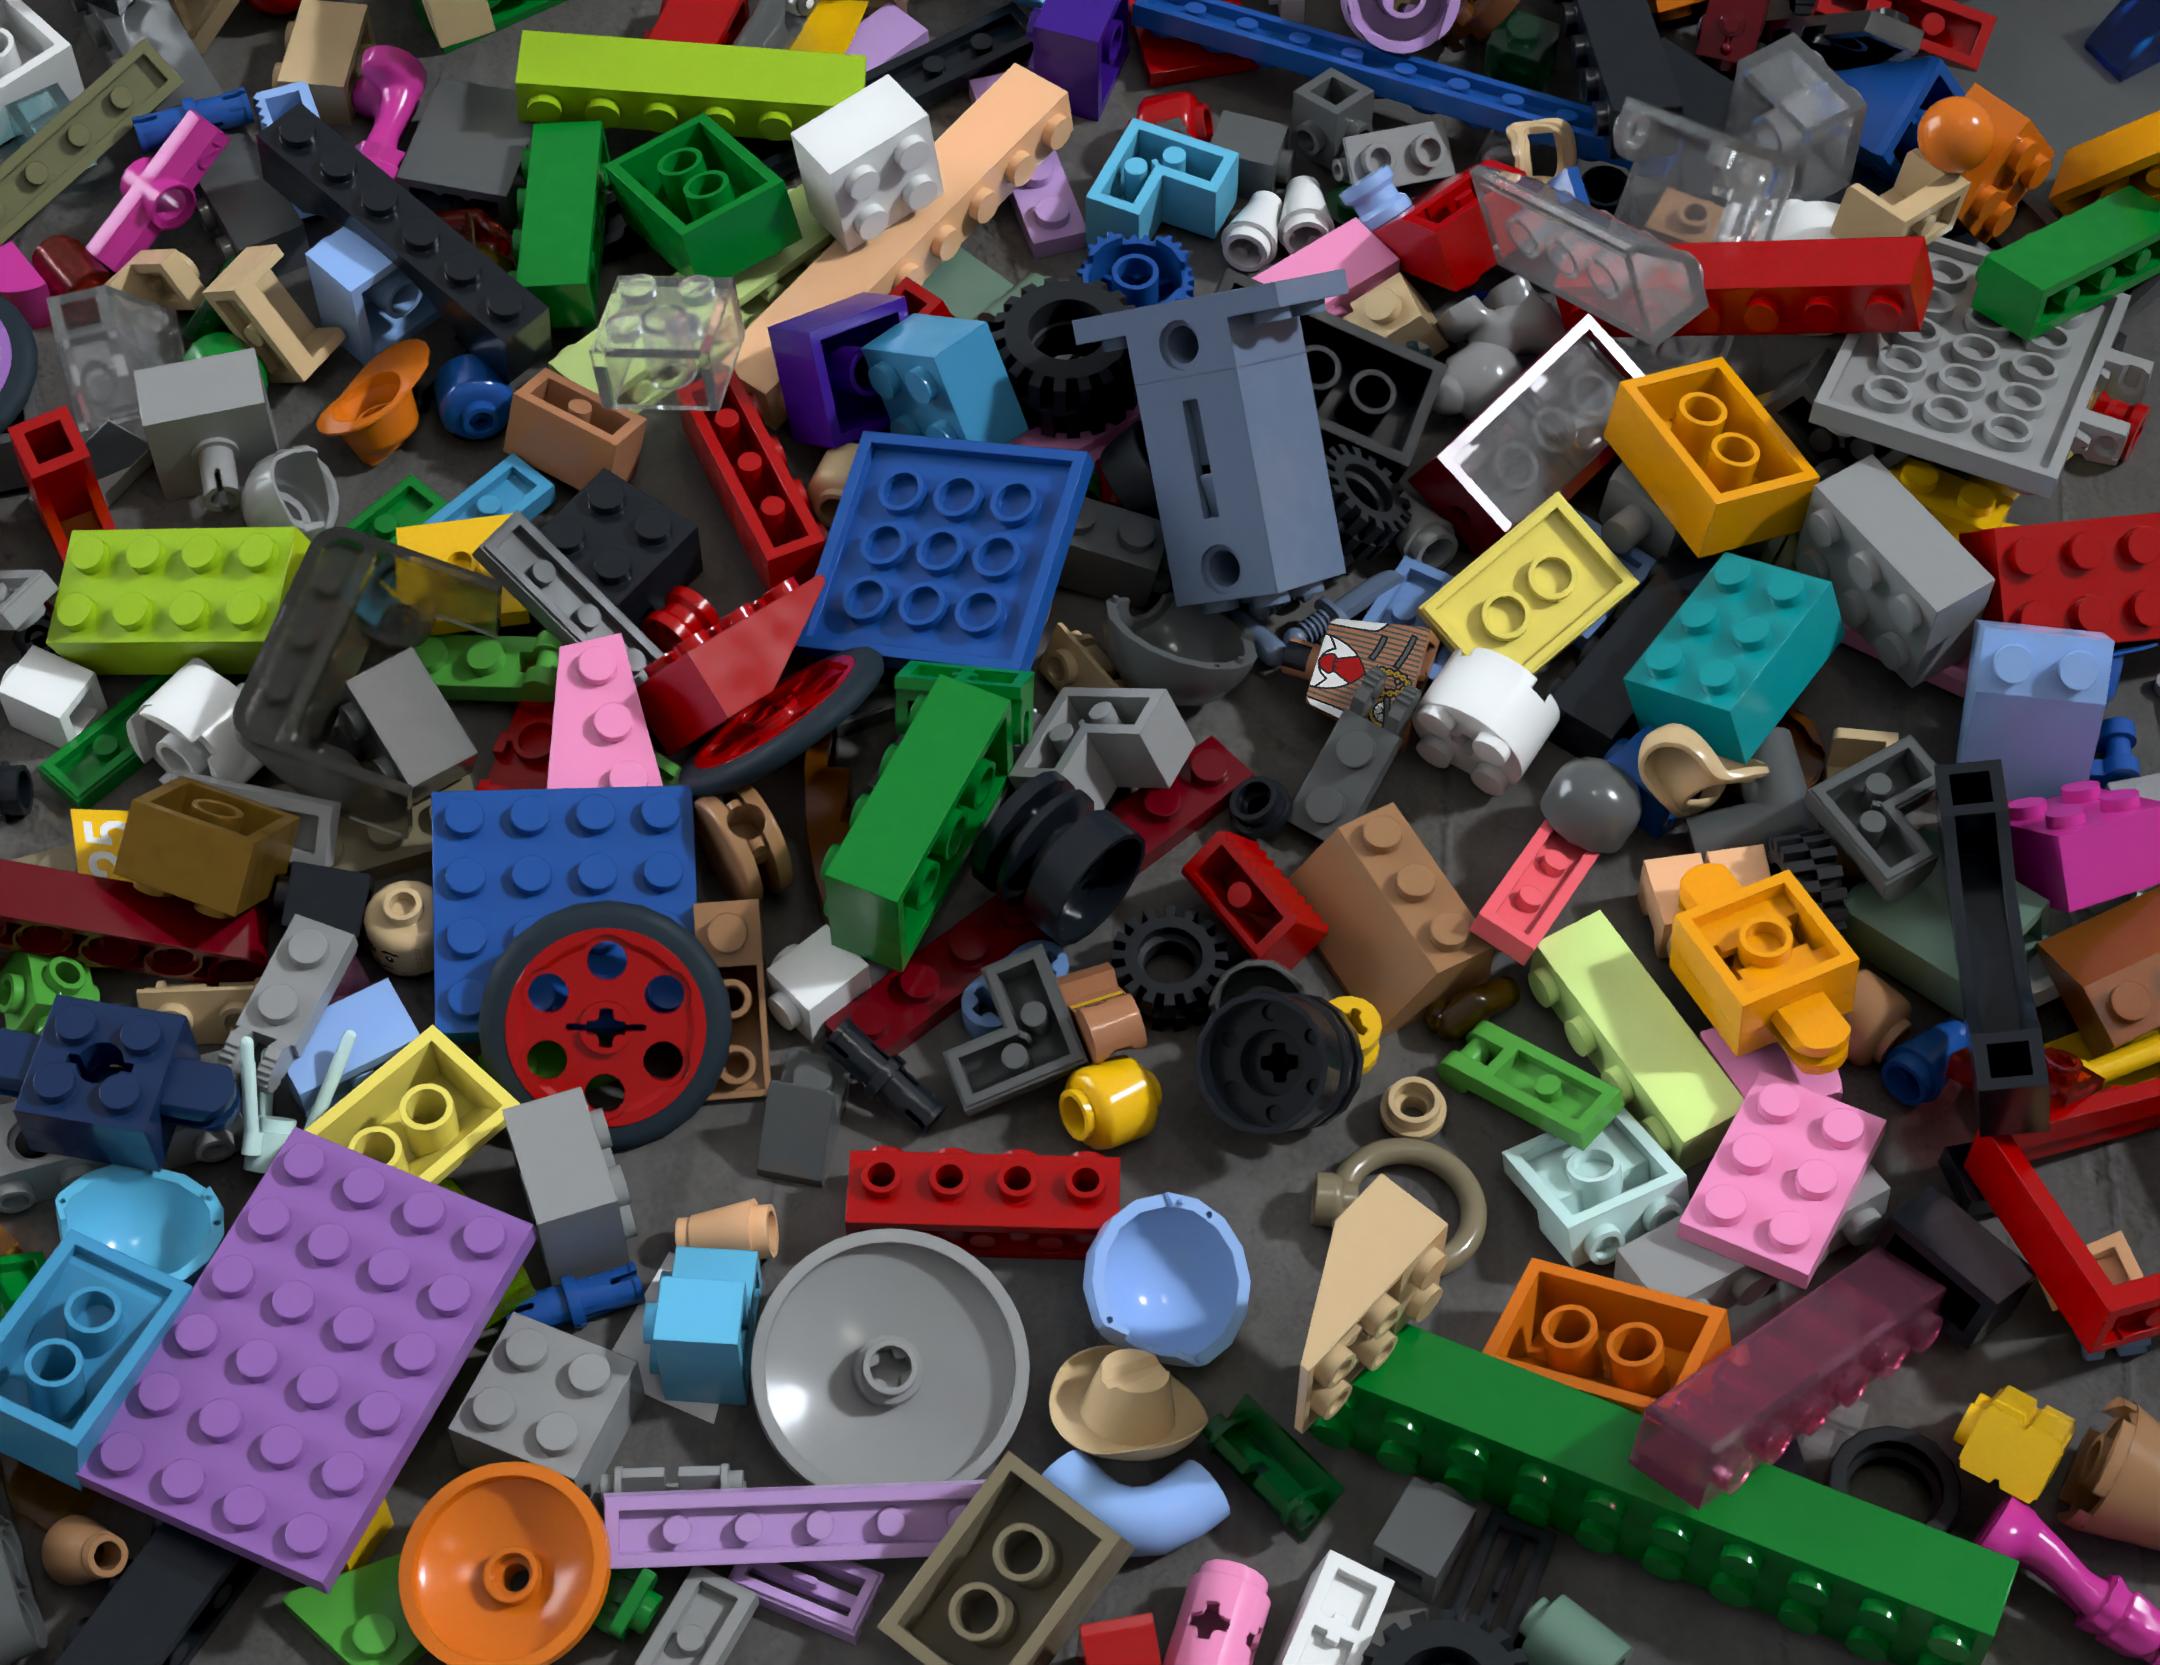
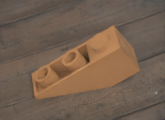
[693,899,771,1101]

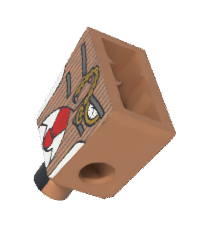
[1281,619,1440,753]

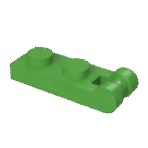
[407,630,564,702]
[1437,1020,1624,1151]

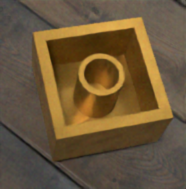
[113,775,301,919]

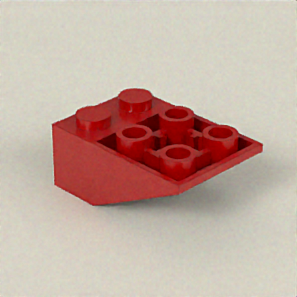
[1371,159,1544,292]
[637,573,826,757]

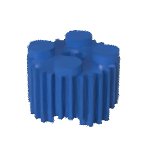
[1077,231,1194,308]

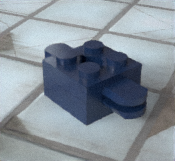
[0,994,242,1172]

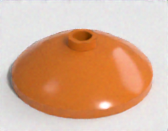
[398,1461,611,1665]

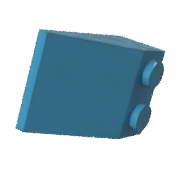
[0,1229,193,1491]

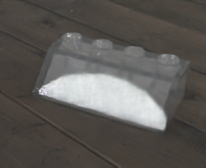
[1470,164,1709,348]

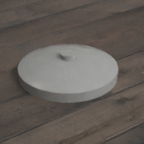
[750,1228,1030,1486]

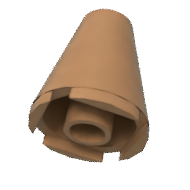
[2057,1396,2160,1551]

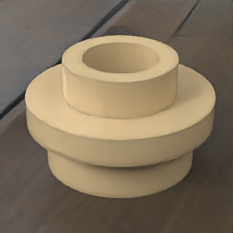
[1380,1076,1447,1141]

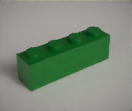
[508,120,610,328]
[1971,185,2160,342]

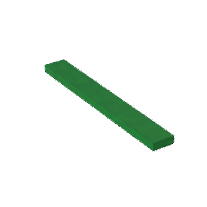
[37,474,448,809]

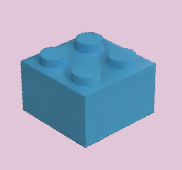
[861,313,1029,444]

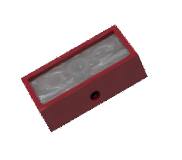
[1407,313,1645,558]

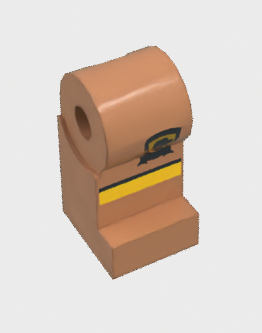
[1056,962,1147,1064]

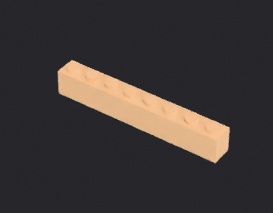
[713,63,1074,431]

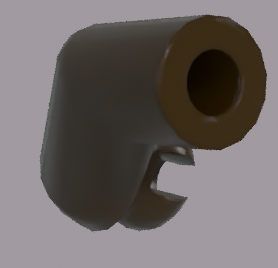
[1425,975,1520,1041]

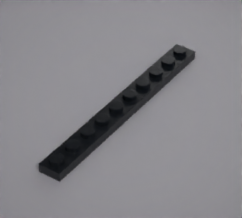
[602,2,1033,264]

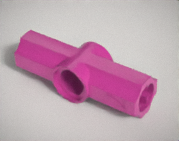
[85,109,231,273]

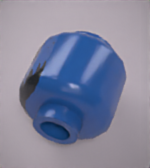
[433,353,513,442]

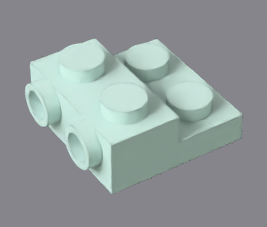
[1502,1108,1690,1268]

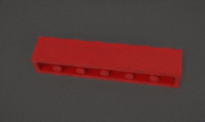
[1554,236,1934,337]

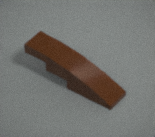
[804,727,854,927]

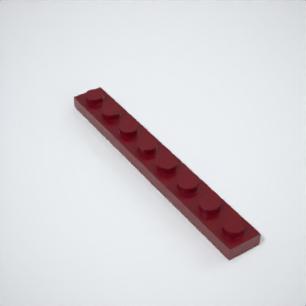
[824,735,1254,1057]

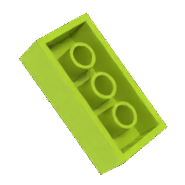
[46,526,329,675]

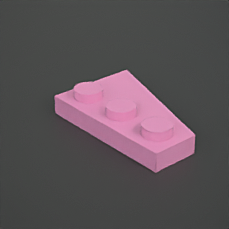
[547,633,663,789]

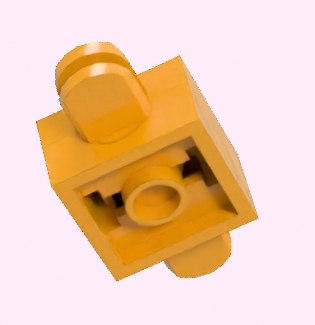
[1669,863,1860,1075]

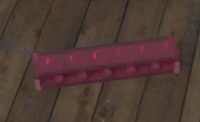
[1628,1245,1947,1510]

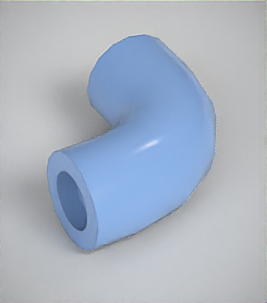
[1042,1449,1230,1558]

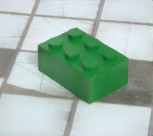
[604,112,803,293]

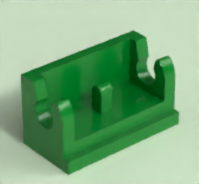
[894,660,1035,745]

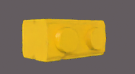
[1953,1385,2077,1504]

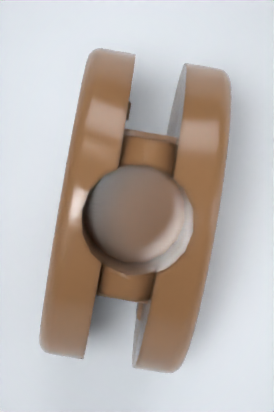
[693,784,794,902]

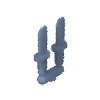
[1229,553,1405,667]

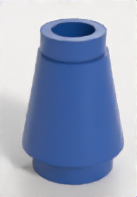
[1881,1018,1968,1106]

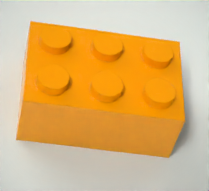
[1603,356,1820,558]

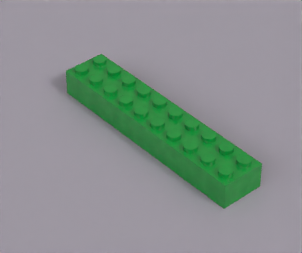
[1307,1323,2020,1665]

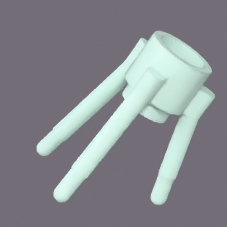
[240,1029,357,1174]

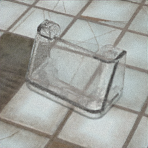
[1550,97,1795,371]

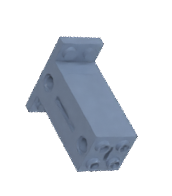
[1072,269,1349,614]

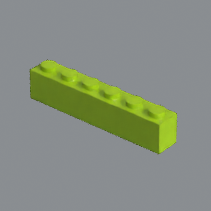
[515,30,867,141]

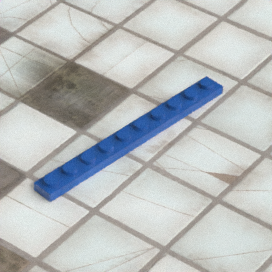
[1131,0,1685,179]

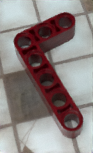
[0,859,269,986]

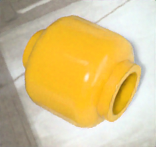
[1059,1055,1162,1150]

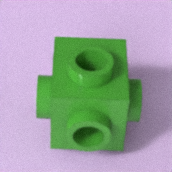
[0,951,100,1034]

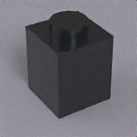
[273,861,376,944]

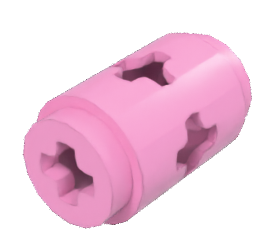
[1162,1559,1271,1665]

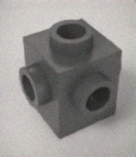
[1290,67,1374,171]

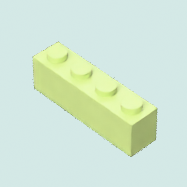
[1528,910,1744,1171]

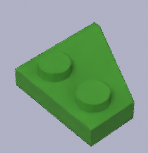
[282,1553,428,1665]

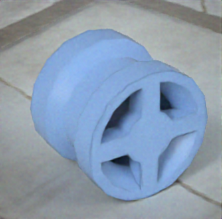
[1339,164,1412,231]

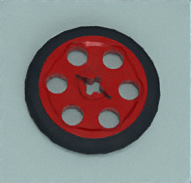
[679,646,884,800]
[478,900,732,1151]

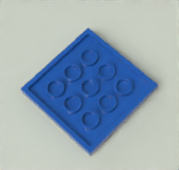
[794,431,1095,671]
[431,785,697,1043]

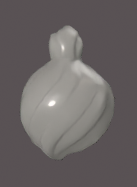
[241,445,339,548]

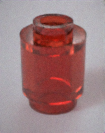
[32,235,112,318]

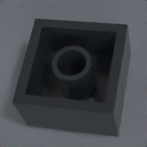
[539,468,703,632]

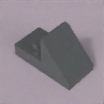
[757,1049,854,1188]

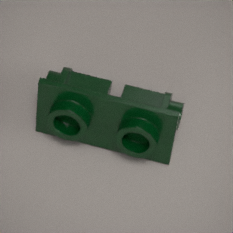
[1202,1394,1345,1542]

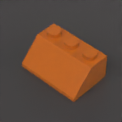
[1482,1257,1734,1425]

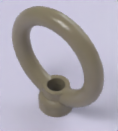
[1310,1137,1487,1278]

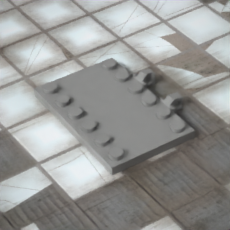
[1808,237,2155,500]

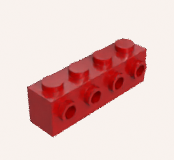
[676,365,829,592]
[845,1146,1121,1260]

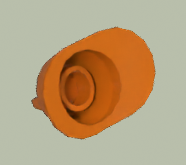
[316,339,431,466]

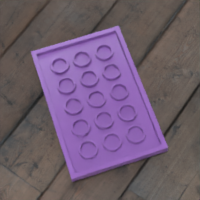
[76,1127,538,1594]

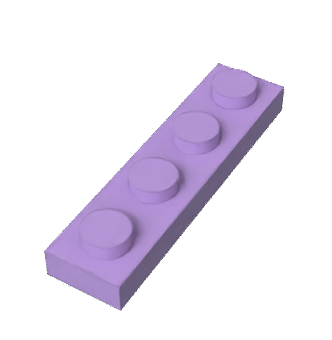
[969,72,1088,259]

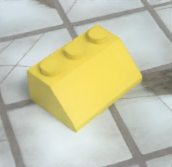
[278,1024,520,1185]

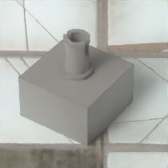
[133,347,280,512]

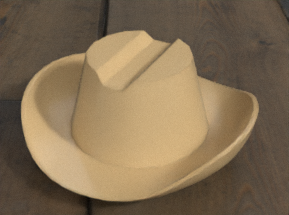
[1049,1345,1208,1461]

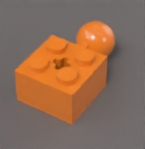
[1917,83,2056,244]

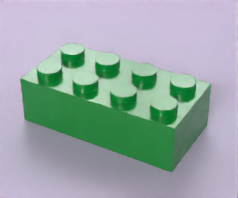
[820,674,1013,973]

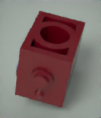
[1696,0,1771,74]

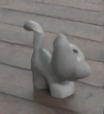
[1431,273,1565,421]

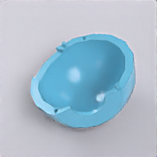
[55,1164,224,1287]

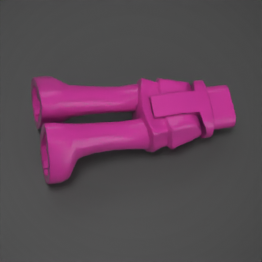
[351,45,427,182]
[1972,1495,2160,1665]

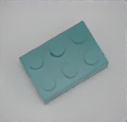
[1623,552,1846,764]

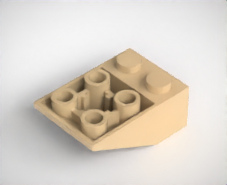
[1294,1173,1449,1434]

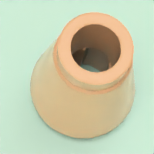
[675,1198,779,1264]

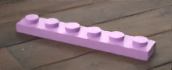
[603,1479,987,1569]

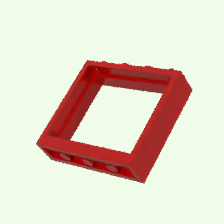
[1963,1076,2160,1354]

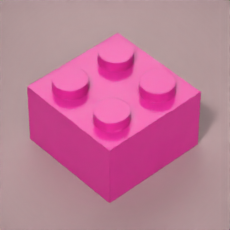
[2008,780,2160,913]

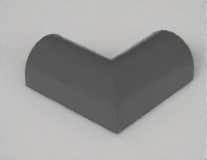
[1683,727,1819,863]
[1804,734,1939,902]
[942,943,1090,1117]

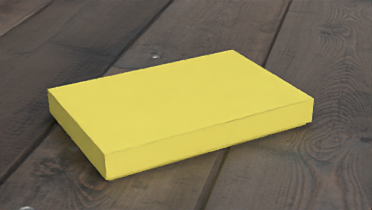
[1416,491,1640,675]

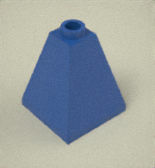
[1803,56,1966,185]

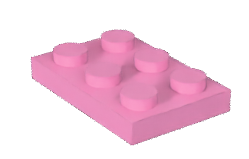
[1677,1070,1887,1290]

